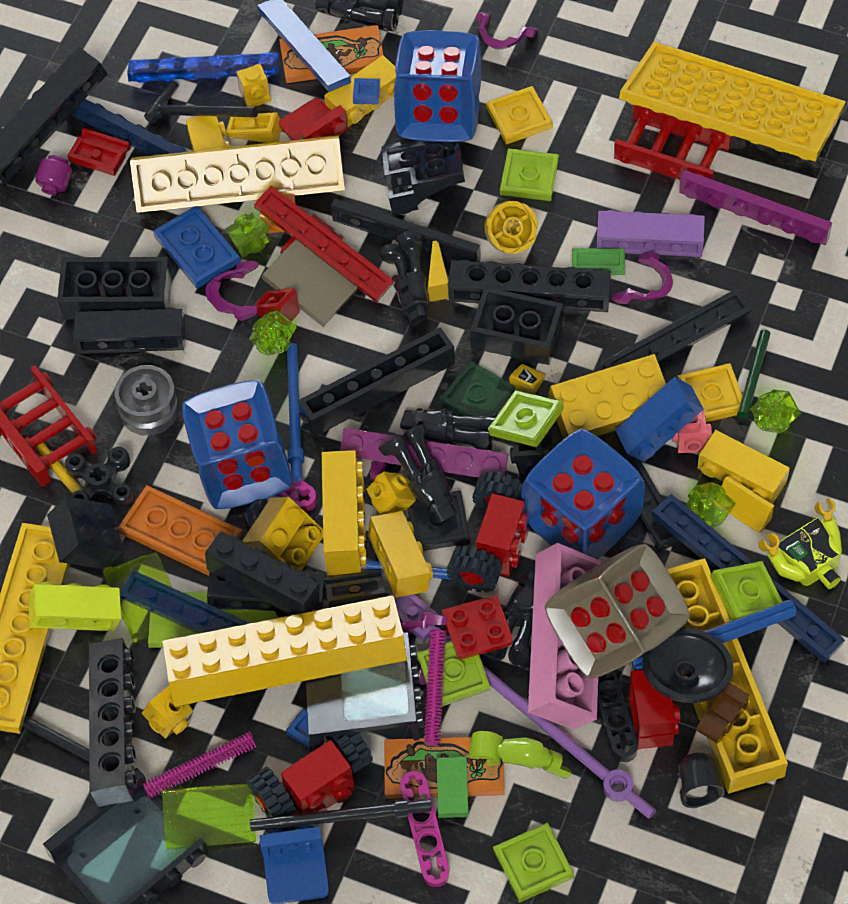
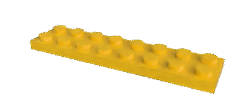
[0,523,70,734]

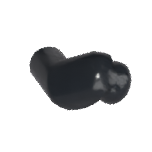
[244,499,267,530]

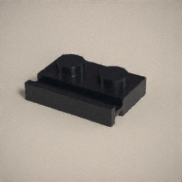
[325,569,385,608]

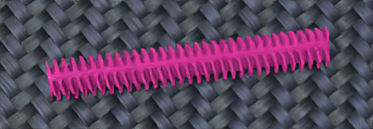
[424,629,446,747]
[142,732,256,799]

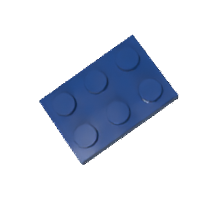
[153,206,241,289]

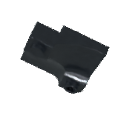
[381,140,465,215]

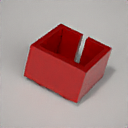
[628,670,680,750]

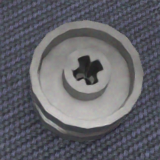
[114,365,179,436]

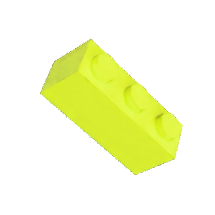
[28,582,121,631]

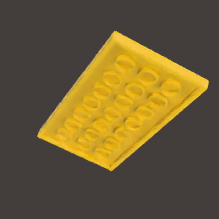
[619,42,846,161]

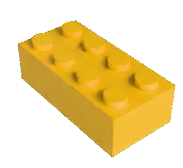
[548,354,666,440]
[322,450,367,577]

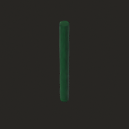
[737,330,771,419]

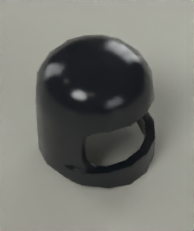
[677,752,725,809]

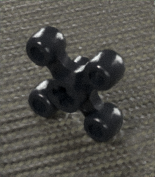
[65,447,135,509]

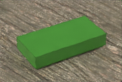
[572,248,625,275]
[437,757,468,818]

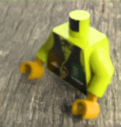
[758,498,842,589]

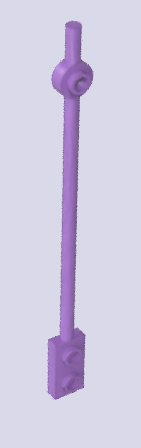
[389,592,656,819]

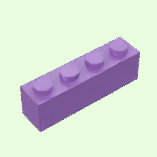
[597,210,705,257]

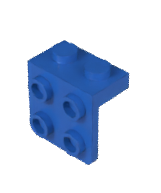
[259,825,329,904]

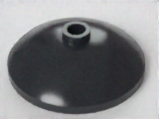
[642,628,733,703]

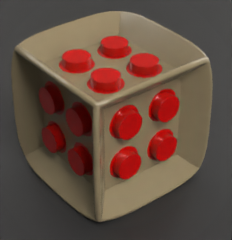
[545,544,690,678]

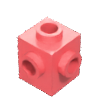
[671,410,712,453]

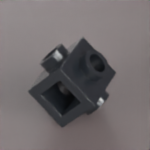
[510,438,551,475]

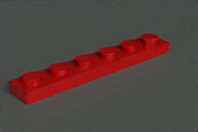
[254,185,394,303]

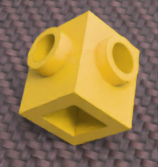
[366,472,416,515]
[141,686,193,739]

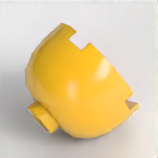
[484,201,538,254]

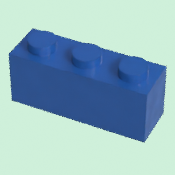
[615,377,704,462]

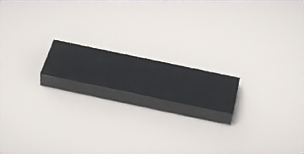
[620,452,682,552]

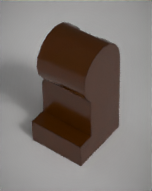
[697,683,749,744]

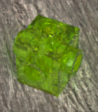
[225,212,270,257]
[249,310,297,356]
[750,389,801,433]
[686,482,736,528]

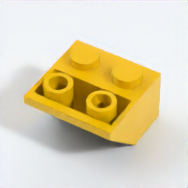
[243,497,323,571]

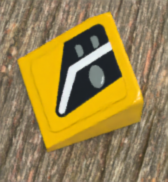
[509,364,546,395]

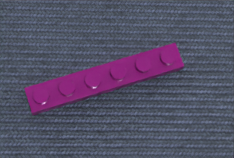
[679,170,832,246]
[340,428,509,477]

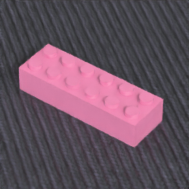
[528,543,602,730]

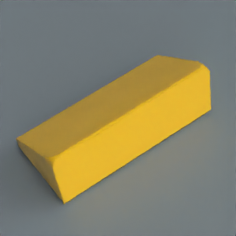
[715,476,774,533]

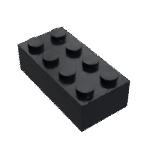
[57,257,172,319]

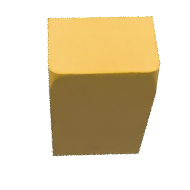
[226,112,282,143]
[428,241,449,301]

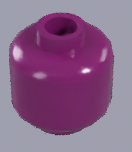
[35,155,72,196]

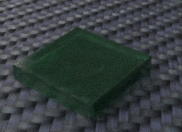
[439,360,515,416]

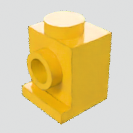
[237,64,272,107]

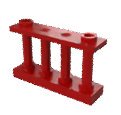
[614,105,733,180]
[0,365,97,487]

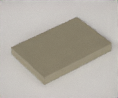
[262,239,357,327]

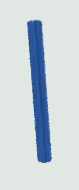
[632,600,796,671]

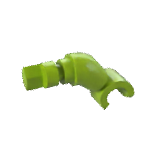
[469,731,572,779]

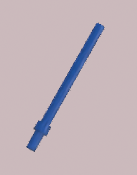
[287,343,304,482]

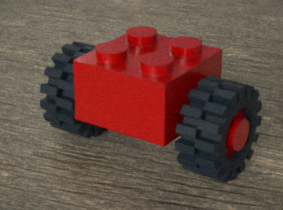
[447,471,529,593]
[246,716,373,817]

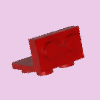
[279,98,348,140]
[441,595,513,659]

